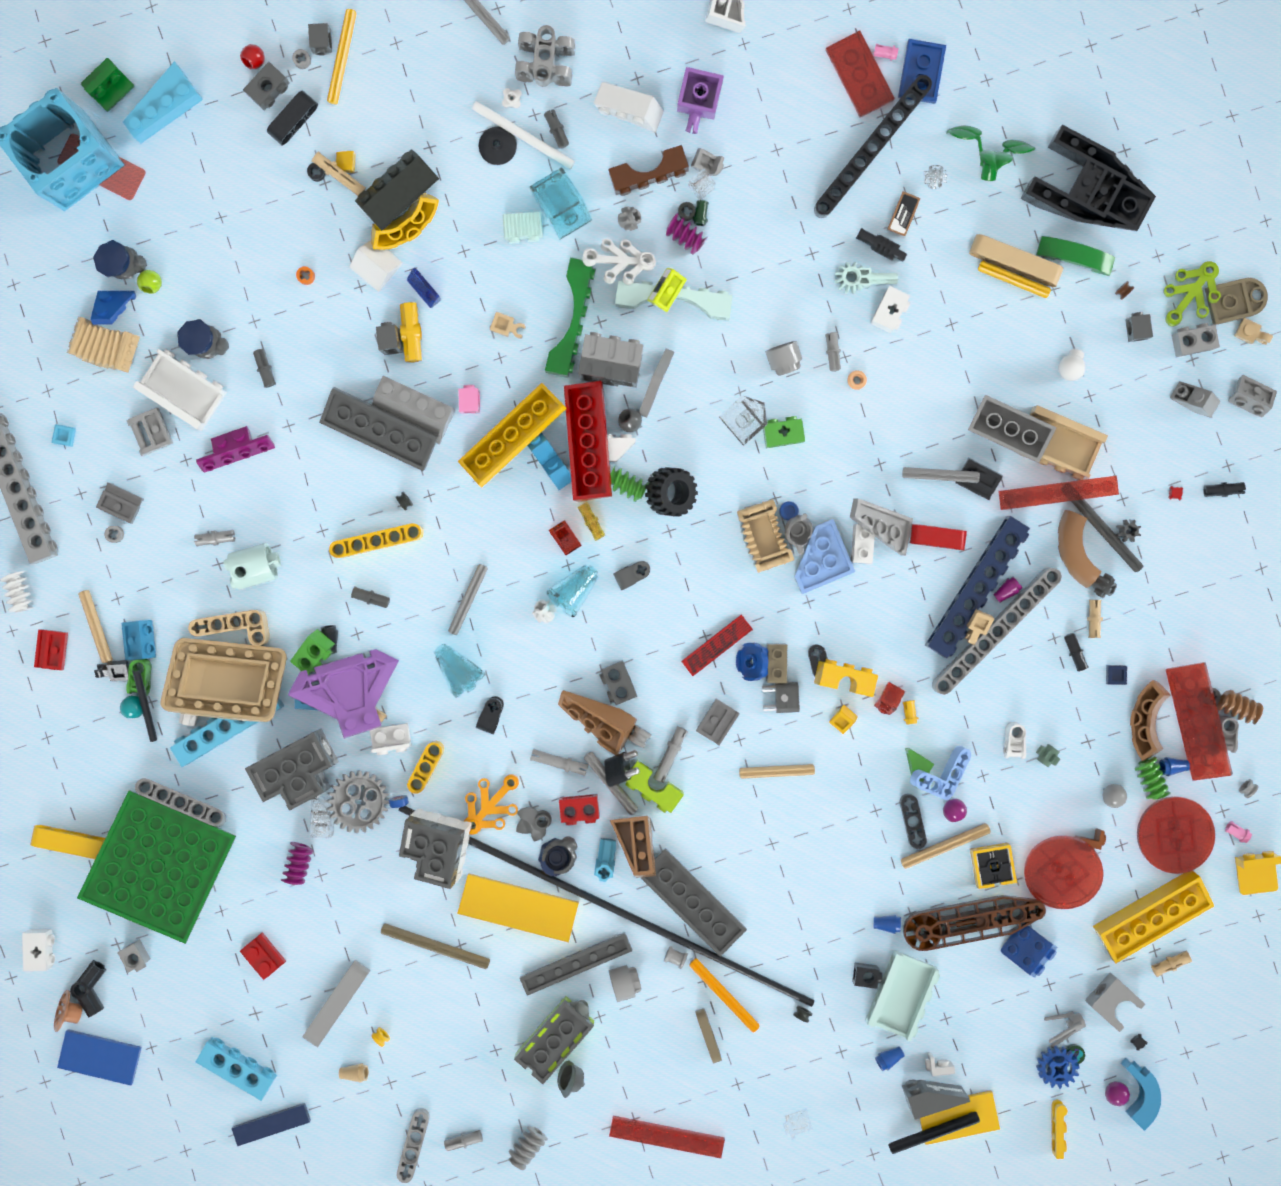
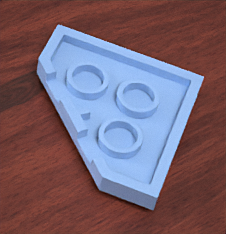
[794,519,855,594]

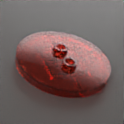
[1137,796,1215,874]
[1024,836,1104,909]

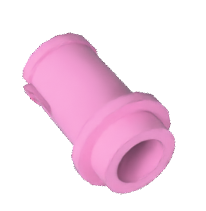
[873,44,899,61]
[1225,821,1252,843]

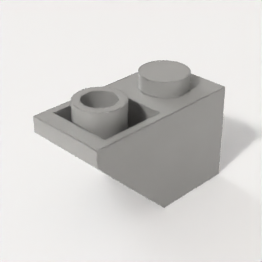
[1170,381,1221,418]

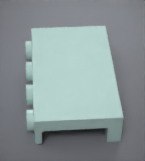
[865,950,940,1042]

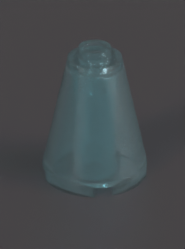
[546,565,598,618]

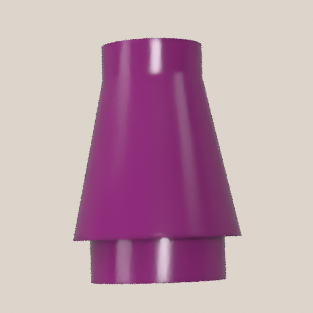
[993,576,1023,603]

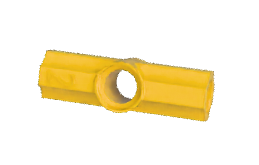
[400,302,422,363]

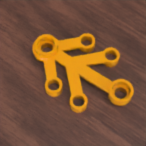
[464,774,519,835]

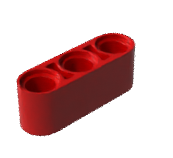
[910,524,967,550]

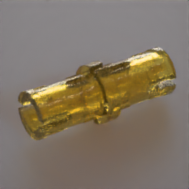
[577,502,606,541]

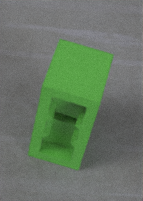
[290,629,335,675]

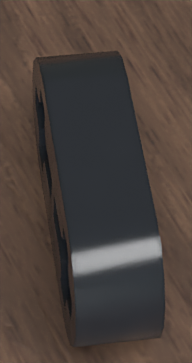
[808,644,827,677]

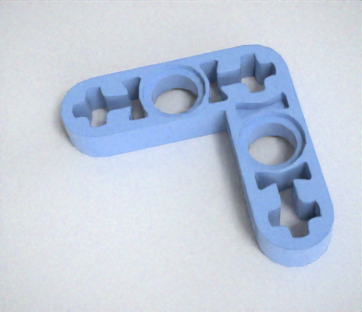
[910,746,971,800]

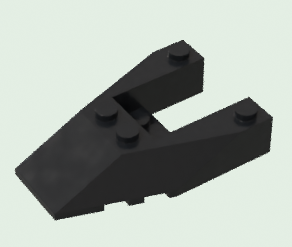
[1020,124,1156,232]

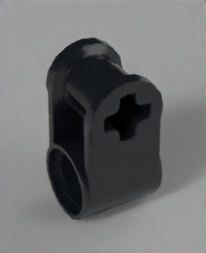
[475,696,504,735]

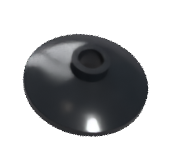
[478,126,517,165]

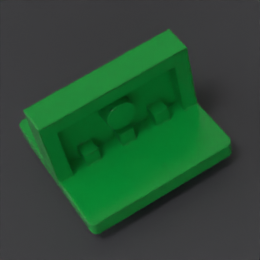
[81,58,134,112]

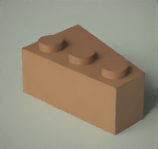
[610,816,656,878]

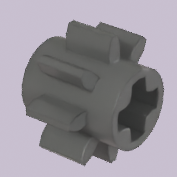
[1116,519,1141,542]
[1092,573,1117,598]

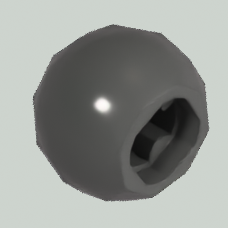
[618,408,642,433]

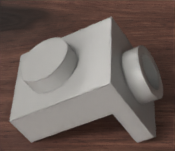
[691,148,725,176]

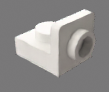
[925,1052,955,1076]

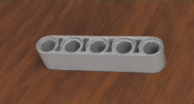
[135,778,226,827]
[302,960,371,1048]

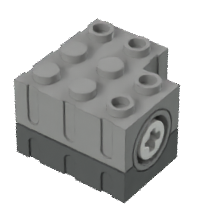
[578,332,643,388]

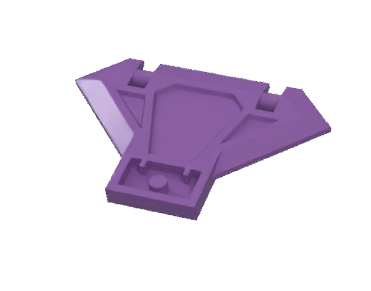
[288,649,399,739]

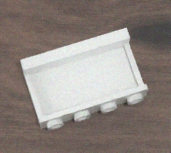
[133,349,227,431]

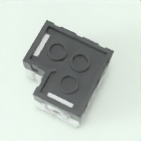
[399,808,472,889]

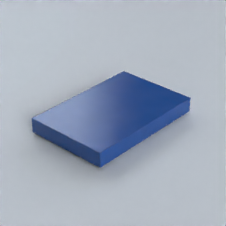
[898,39,947,104]

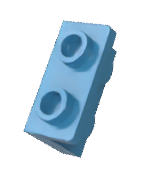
[121,620,156,660]

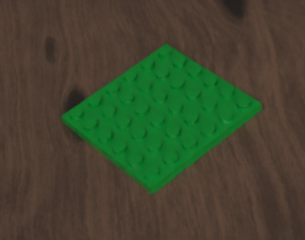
[77,790,236,944]

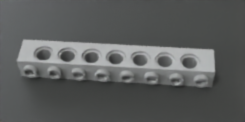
[0,413,58,564]

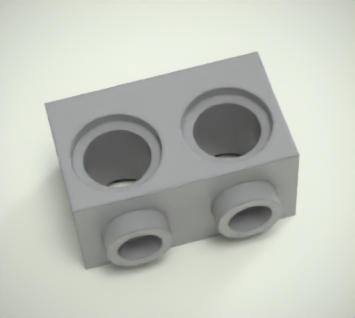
[1171,323,1220,358]

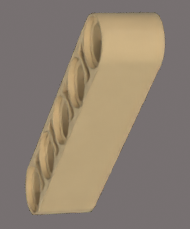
[969,234,1064,287]

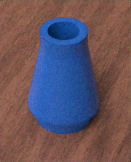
[1159,757,1190,776]
[874,915,901,934]
[875,1046,905,1071]

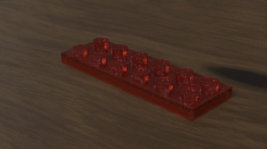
[1165,662,1233,781]

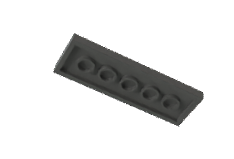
[319,387,439,471]
[641,848,747,957]

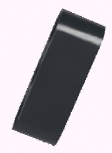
[267,90,318,146]

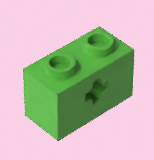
[763,416,805,449]

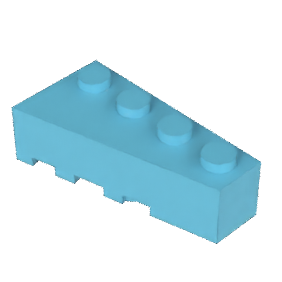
[123,61,203,144]

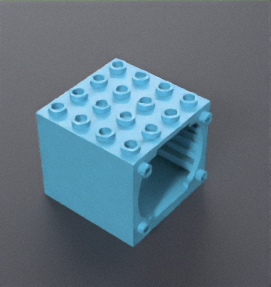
[0,88,126,211]

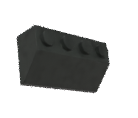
[355,149,439,231]

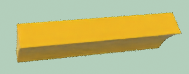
[458,383,567,488]
[1093,869,1214,964]
[457,873,579,943]

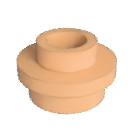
[847,370,867,390]

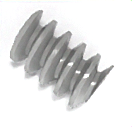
[509,1125,548,1171]

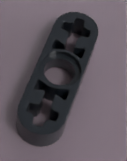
[899,794,927,849]

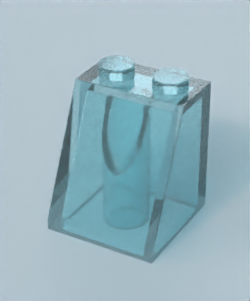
[529,167,592,240]

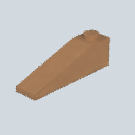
[558,690,637,755]

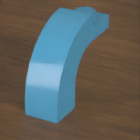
[1121,1058,1161,1131]

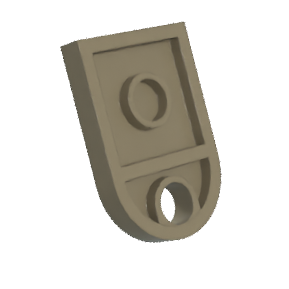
[1204,278,1268,325]

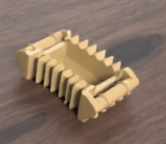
[67,316,140,373]
[737,499,794,573]

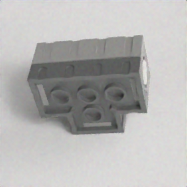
[245,728,339,811]

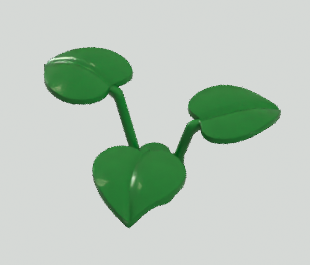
[946,125,1036,181]

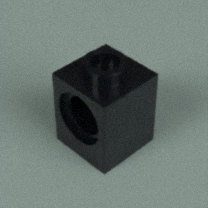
[852,962,882,989]

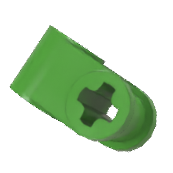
[126,659,152,696]

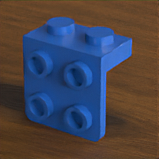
[1001,923,1058,978]

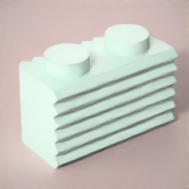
[502,212,543,244]

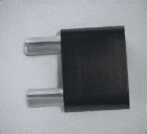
[604,750,640,787]

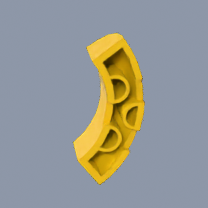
[371,193,439,250]

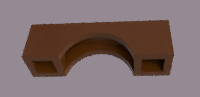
[608,145,689,196]

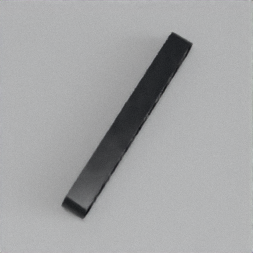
[814,75,932,218]

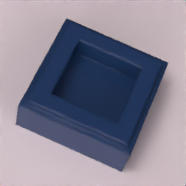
[1106,665,1127,685]

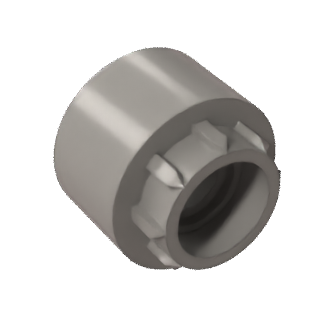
[765,341,803,376]
[608,965,642,1003]

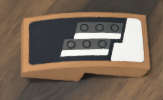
[887,191,921,236]

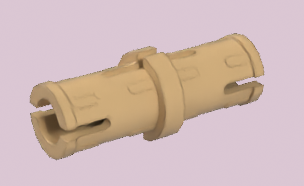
[1087,600,1103,638]
[1151,950,1192,977]

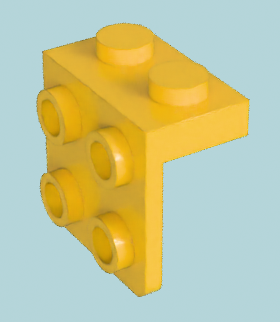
[1235,851,1281,895]

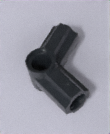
[70,960,107,1018]

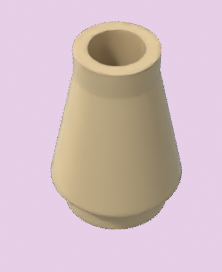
[339,1063,369,1083]

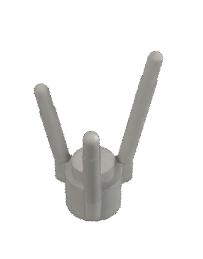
[1044,1011,1086,1048]

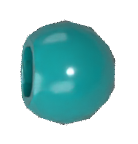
[120,695,143,719]

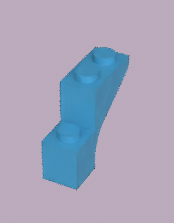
[527,432,571,490]

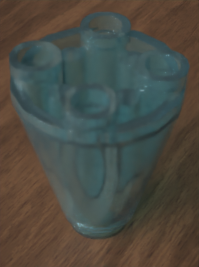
[434,644,486,698]

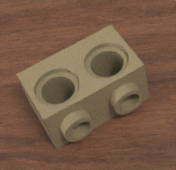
[766,643,788,683]

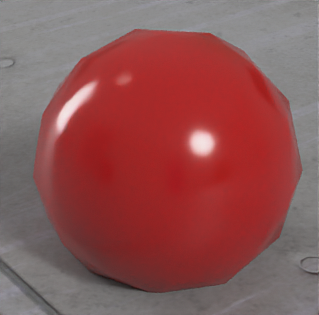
[240,44,265,70]

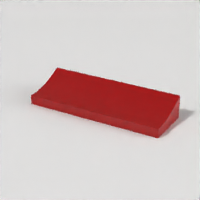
[564,381,612,502]

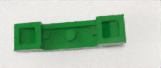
[1036,236,1116,276]

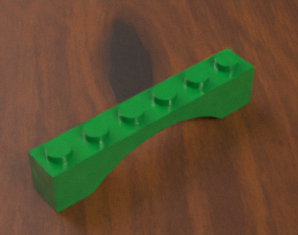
[545,257,596,378]

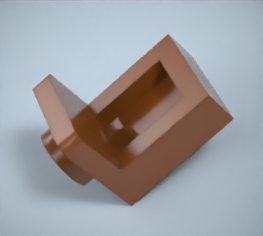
[1073,828,1106,851]

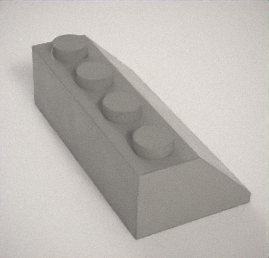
[372,376,456,445]
[968,395,1057,463]

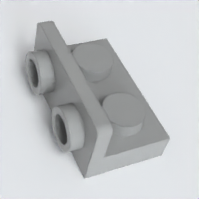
[1228,375,1277,418]

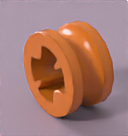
[296,266,315,285]

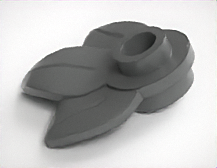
[516,807,552,842]

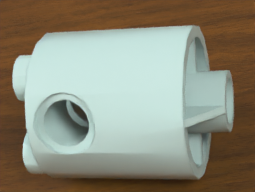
[223,543,281,590]

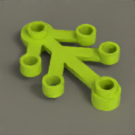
[1163,261,1221,327]

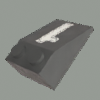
[901,1079,970,1120]

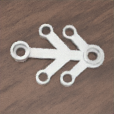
[582,238,656,285]

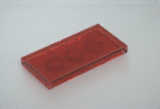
[825,30,895,118]

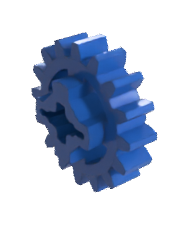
[1036,1045,1080,1089]

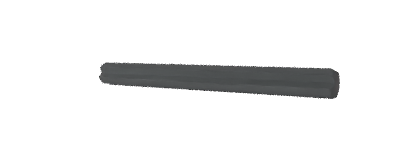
[1061,483,1144,572]

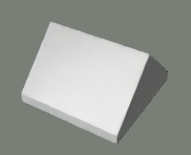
[349,240,403,292]

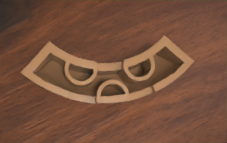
[1058,510,1102,588]
[1130,680,1171,761]

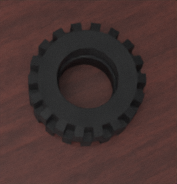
[645,467,698,517]

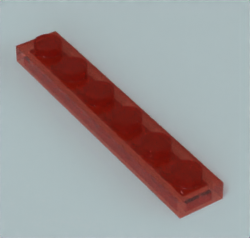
[998,475,1119,510]
[609,1115,725,1159]

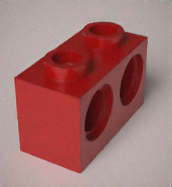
[559,794,600,825]

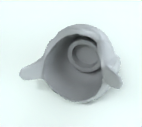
[784,513,813,555]

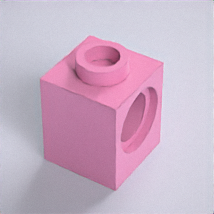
[458,385,480,414]

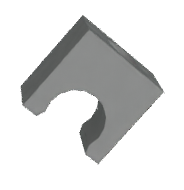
[1085,972,1146,1032]

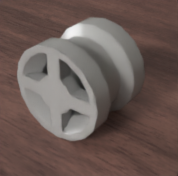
[628,725,652,748]

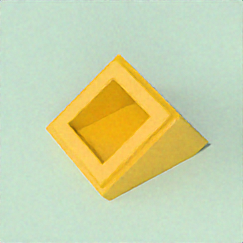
[336,151,356,173]
[829,705,858,734]

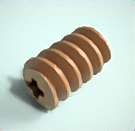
[1217,690,1264,725]

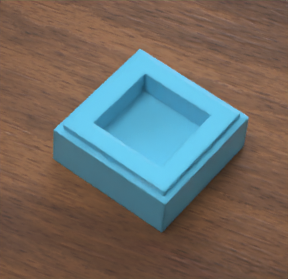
[52,424,76,447]

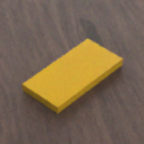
[919,1090,1000,1145]

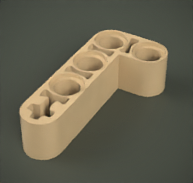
[188,610,270,646]

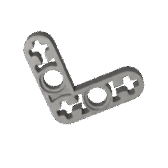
[639,348,675,418]

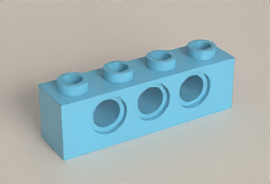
[195,1037,277,1101]

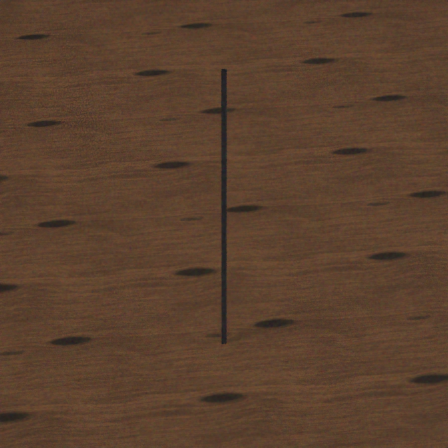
[398,806,815,1007]

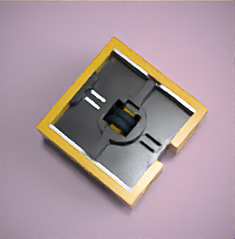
[970,842,1017,889]

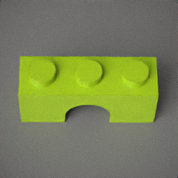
[625,759,684,813]

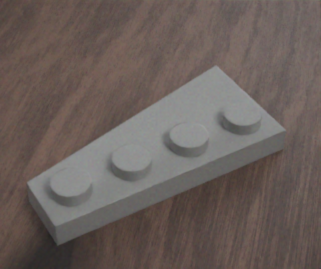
[850,498,913,556]

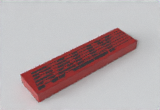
[681,614,753,676]

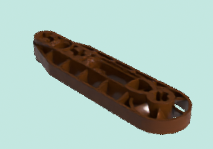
[903,895,1046,951]

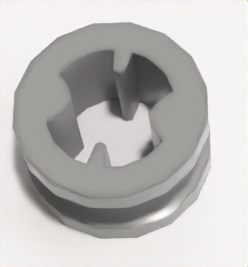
[292,49,311,69]
[104,526,124,543]
[1239,779,1259,798]

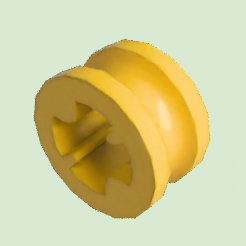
[371,1027,390,1047]

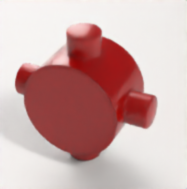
[1168,486,1183,501]

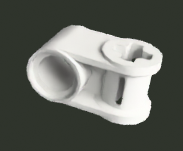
[1003,722,1026,759]

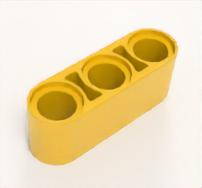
[407,740,444,794]

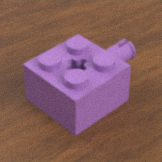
[677,67,724,134]

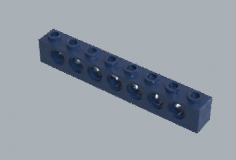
[925,516,1030,658]

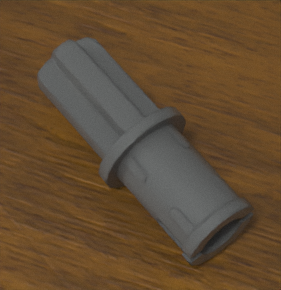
[544,109,569,149]
[253,349,276,388]
[351,586,390,608]

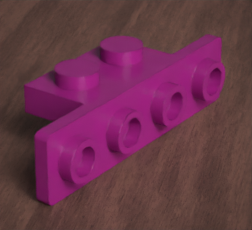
[196,426,275,473]

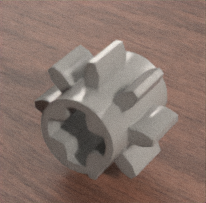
[618,206,641,231]

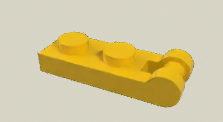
[1051,1099,1068,1159]

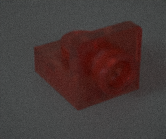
[874,682,905,715]

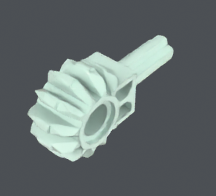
[834,261,899,294]

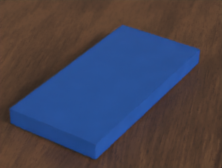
[57,1029,142,1086]

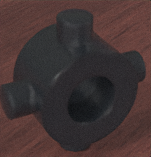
[1130,1034,1148,1051]

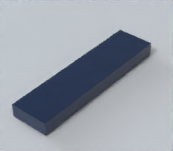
[231,1103,311,1147]

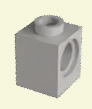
[117,939,151,973]

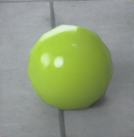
[137,270,162,294]

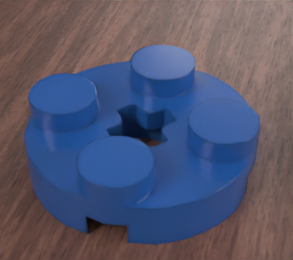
[736,642,768,681]

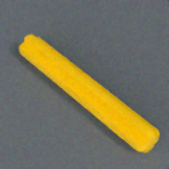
[978,260,1051,298]

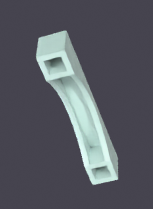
[615,280,733,321]

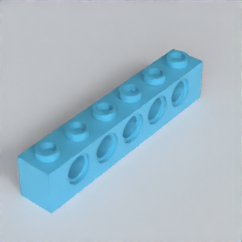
[170,697,284,767]

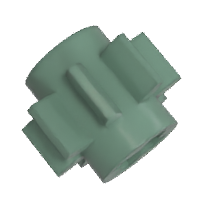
[1036,744,1061,768]

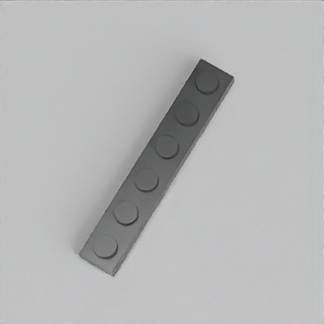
[519,932,633,996]

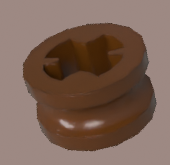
[1115,281,1135,300]

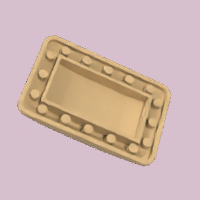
[160,638,287,722]

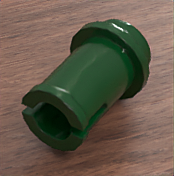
[693,200,709,226]

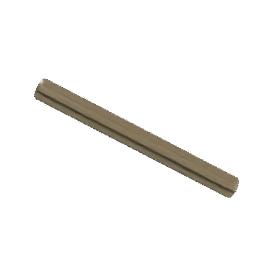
[380,923,490,969]

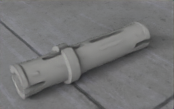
[653,726,688,783]
[530,749,589,776]

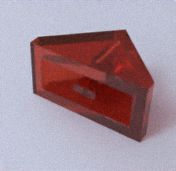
[549,520,582,555]

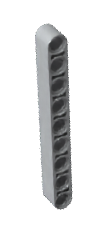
[932,568,1062,695]

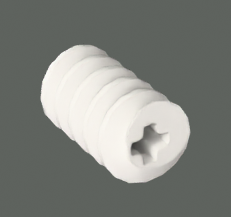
[0,571,34,613]

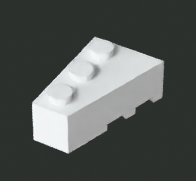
[705,0,746,33]
[594,82,664,133]

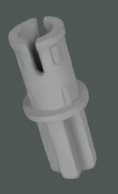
[825,332,841,372]
[444,1130,483,1151]

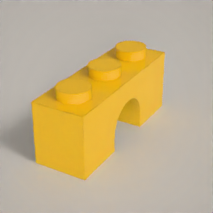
[814,659,878,697]

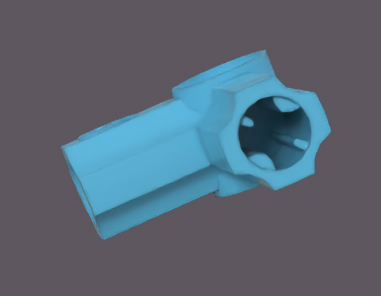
[594,838,616,882]

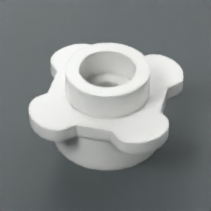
[502,88,522,109]

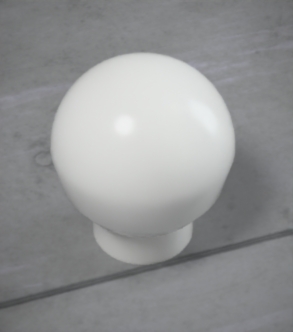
[1058,349,1086,381]

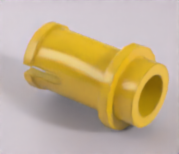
[902,700,919,725]

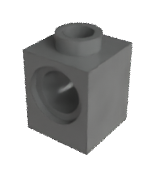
[308,23,332,56]
[1125,312,1153,342]

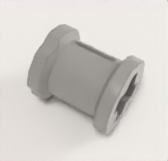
[664,946,688,969]

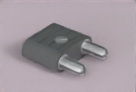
[762,682,800,713]

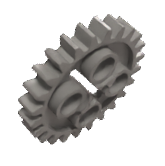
[326,770,389,834]

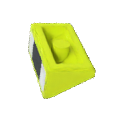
[647,268,687,312]

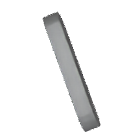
[396,1108,430,1183]

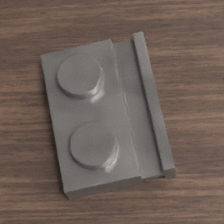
[96,482,144,524]
[696,698,740,746]

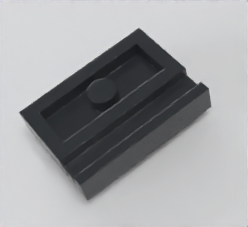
[955,457,1003,500]

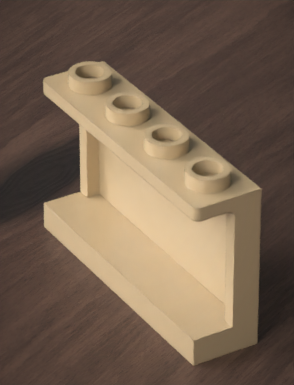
[1019,405,1108,481]

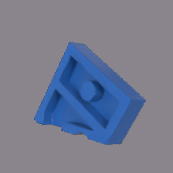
[90,291,136,325]

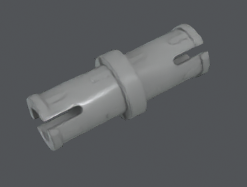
[194,529,236,547]

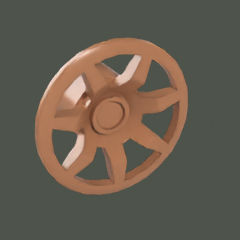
[54,990,83,1032]

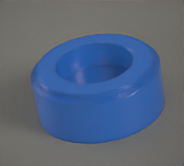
[779,501,799,521]
[389,795,409,808]

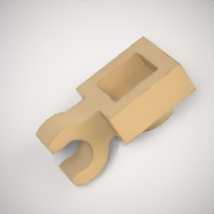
[1234,318,1273,345]
[965,609,994,645]

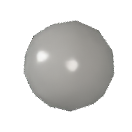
[1102,784,1127,808]

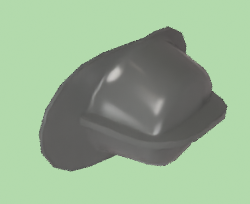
[557,1060,585,1098]

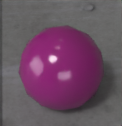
[943,799,967,822]
[1105,1081,1130,1107]

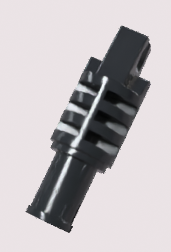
[856,228,907,262]

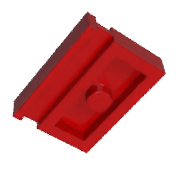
[34,629,68,671]
[240,932,286,980]

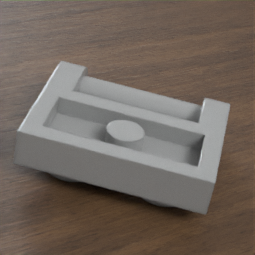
[126,407,174,456]

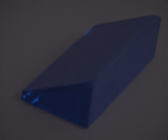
[407,268,442,308]

